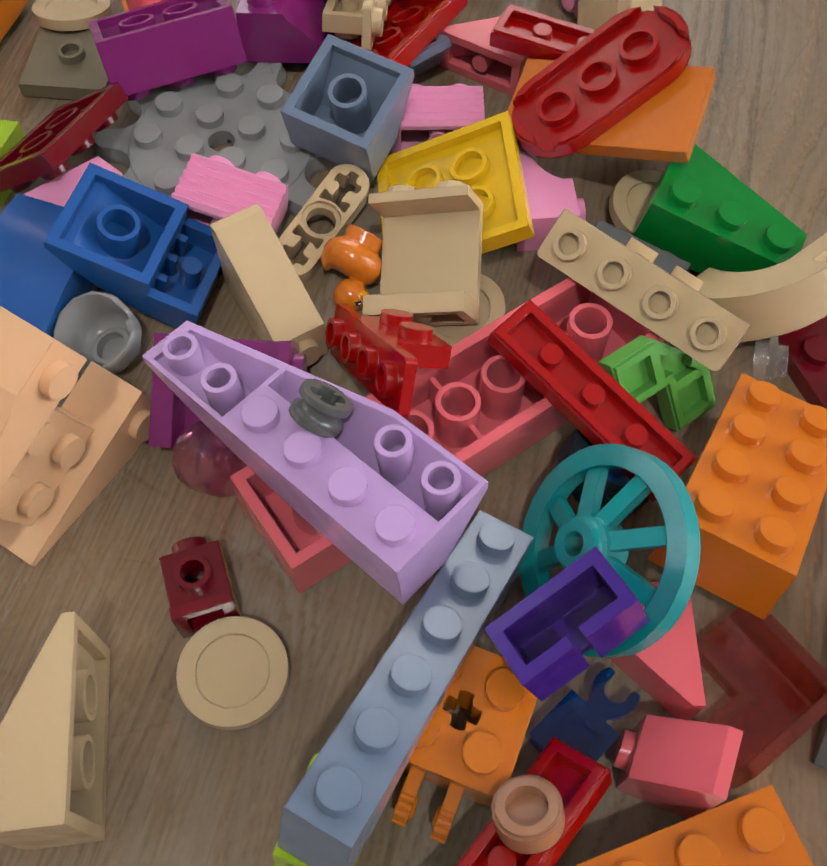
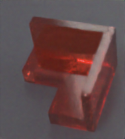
[697,607,827,789]

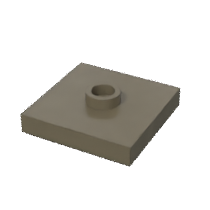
[18,27,110,100]

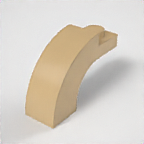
[697,233,827,342]

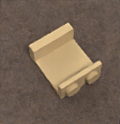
[362,180,484,326]

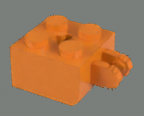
[391,646,538,844]

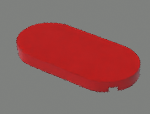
[510,6,692,158]

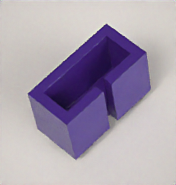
[484,546,650,701]

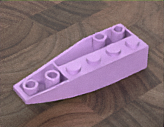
[142,321,488,605]

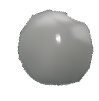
[53,291,142,374]

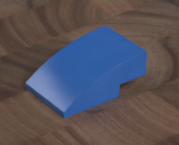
[44,163,223,328]
[0,193,93,338]

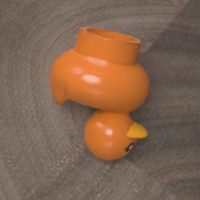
[321,224,383,311]

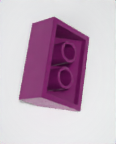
[87,0,247,101]
[236,0,334,63]

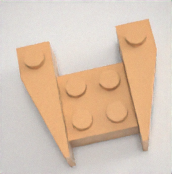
[0,306,151,566]

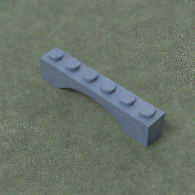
[277,510,534,866]

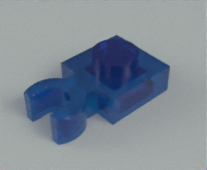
[526,667,640,762]

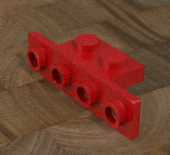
[325,303,452,418]

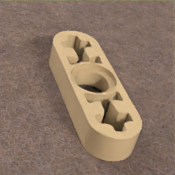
[279,164,369,284]

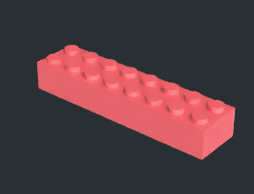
[229,277,665,594]

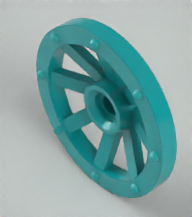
[520,444,701,658]

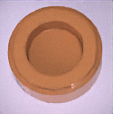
[491,775,565,854]

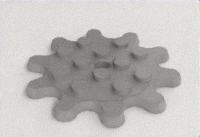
[94,62,339,222]

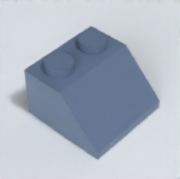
[280,34,415,180]

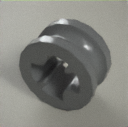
[288,379,353,438]

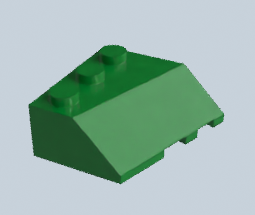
[633,144,807,274]

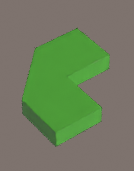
[598,335,717,431]

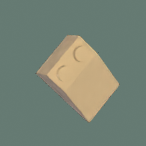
[0,611,110,851]

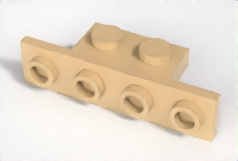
[537,208,751,371]

